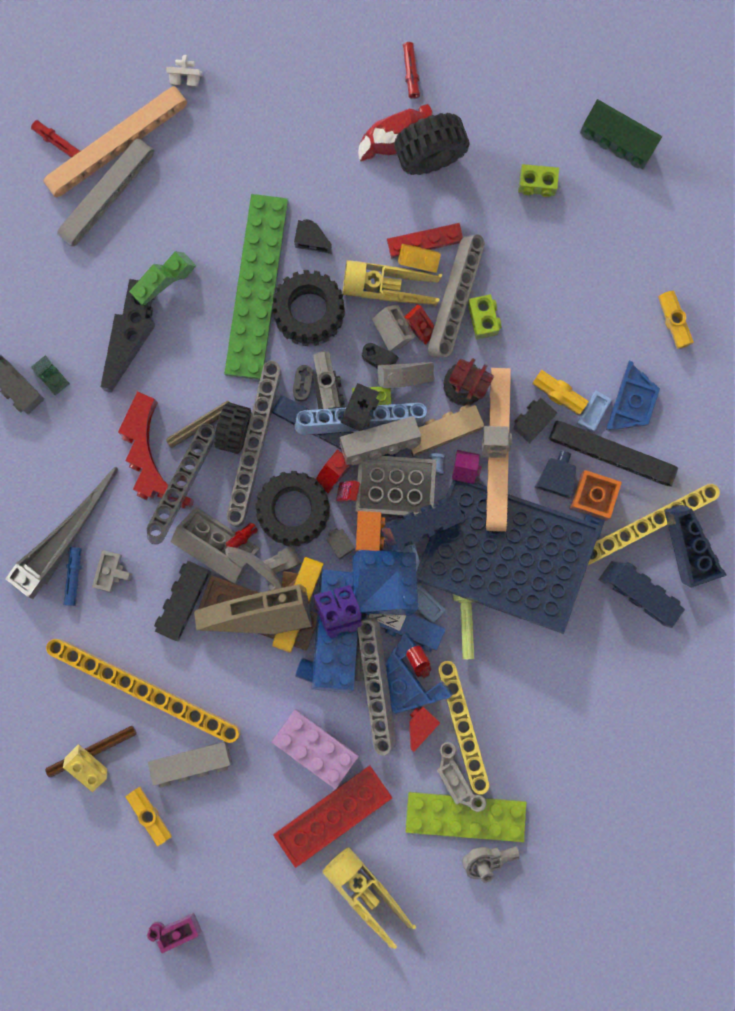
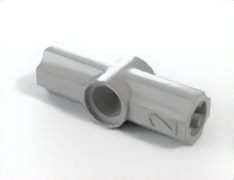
[313,351,340,409]

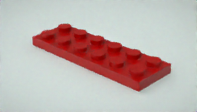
[273,765,393,868]

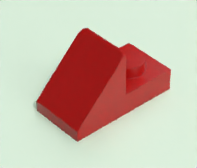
[404,304,434,345]

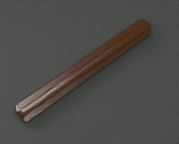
[45,726,137,778]

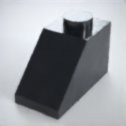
[294,219,332,254]

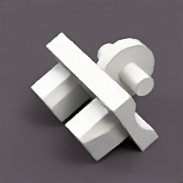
[166,55,203,87]

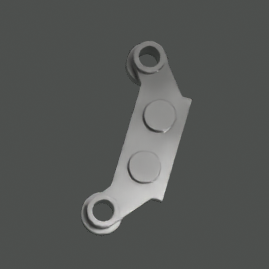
[437,742,486,812]

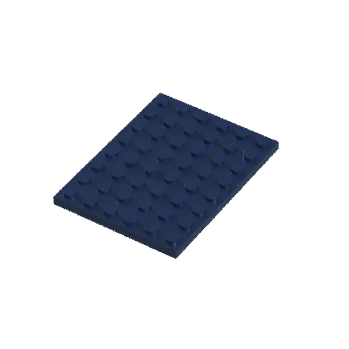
[416,480,601,634]

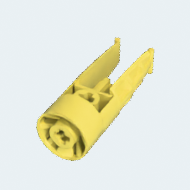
[342,260,442,307]
[322,847,416,949]

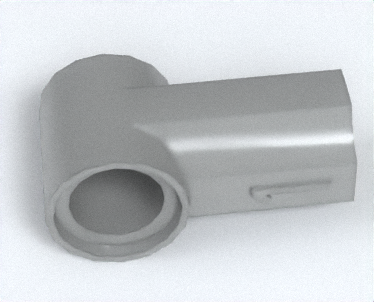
[263,546,301,574]

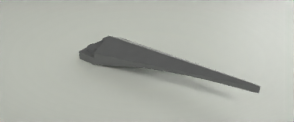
[5,467,118,599]

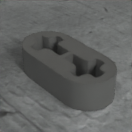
[293,365,313,402]

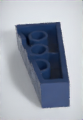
[664,505,727,588]
[598,561,685,628]

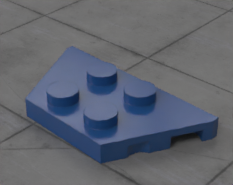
[606,360,660,430]

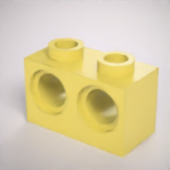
[63,744,107,793]

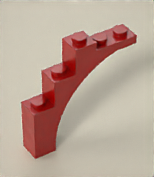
[118,391,194,509]

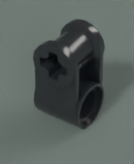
[362,343,399,369]

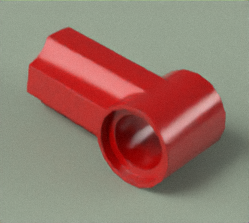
[406,646,432,678]

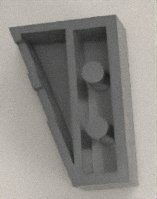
[0,354,45,414]

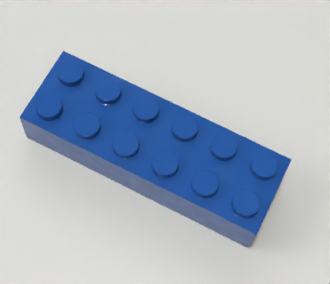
[311,569,358,693]

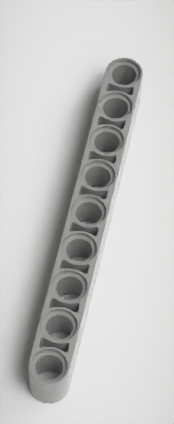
[227,361,281,527]

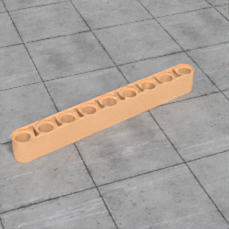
[43,86,187,197]
[486,368,511,532]

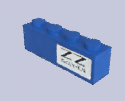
[365,614,446,652]

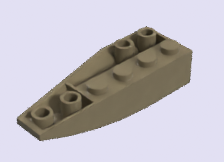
[194,584,312,634]

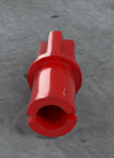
[226,523,258,548]

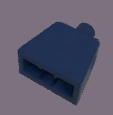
[535,451,576,499]

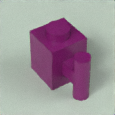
[452,450,482,484]

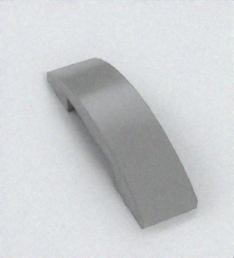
[225,547,282,591]

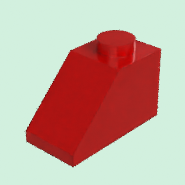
[316,449,352,494]
[409,706,440,752]

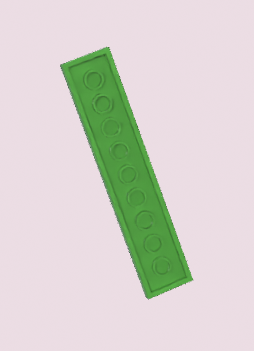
[224,194,288,380]

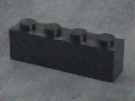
[154,561,211,641]

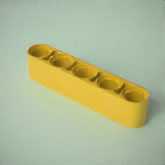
[272,557,324,653]

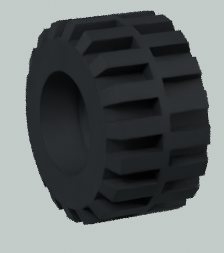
[214,402,252,454]

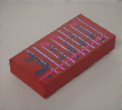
[336,480,360,503]

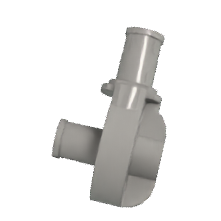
[462,846,520,883]

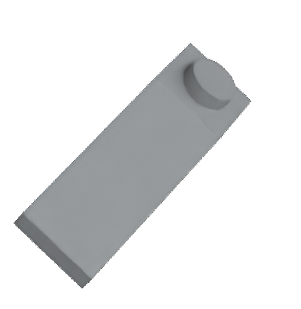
[378,362,434,388]

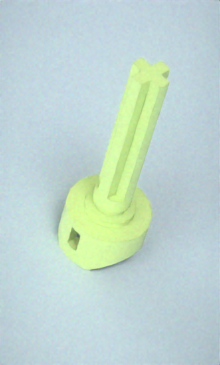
[453,594,474,659]

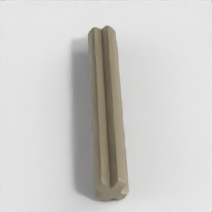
[166,401,231,448]

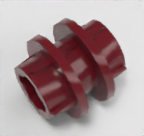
[448,358,494,400]

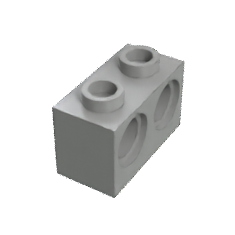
[482,426,512,458]

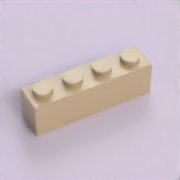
[410,404,484,457]

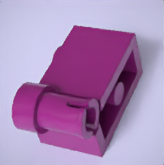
[147,913,202,954]

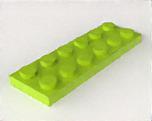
[405,792,526,842]

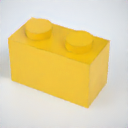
[398,244,441,273]

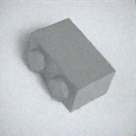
[372,305,415,351]

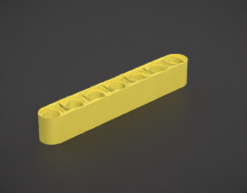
[438,661,489,795]

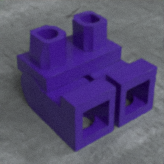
[314,585,362,638]

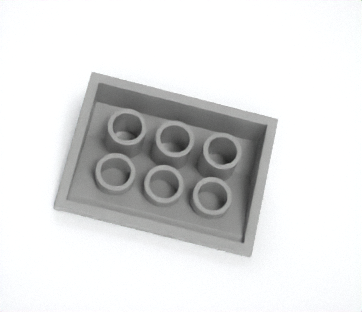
[355,456,437,518]

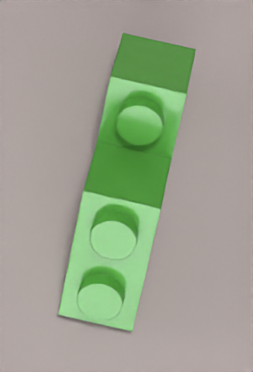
[129,251,196,305]

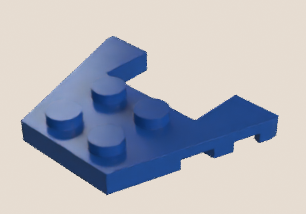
[374,633,453,714]

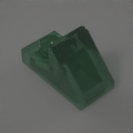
[31,355,70,396]

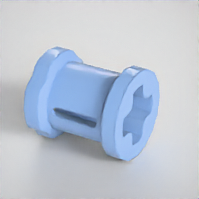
[429,453,446,475]

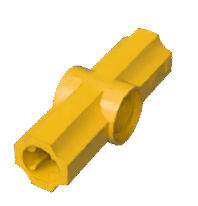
[658,290,694,349]
[532,370,589,415]
[125,787,172,847]

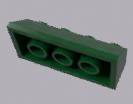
[580,99,663,169]

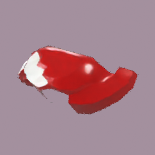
[358,104,433,161]

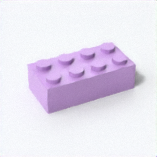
[272,709,359,789]

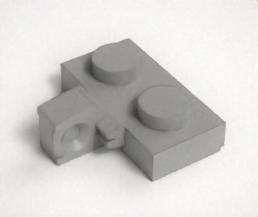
[92,550,132,592]

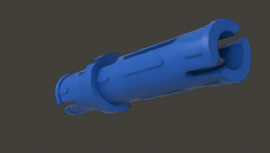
[63,547,82,606]

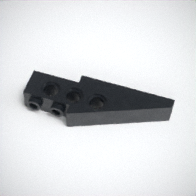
[100,279,156,392]

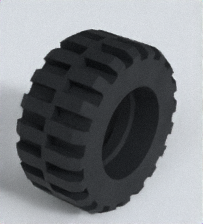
[394,113,470,175]
[272,270,345,346]
[255,471,330,546]

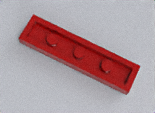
[387,223,463,258]

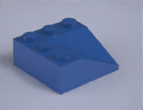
[353,550,418,616]

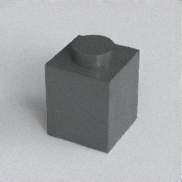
[326,528,355,560]

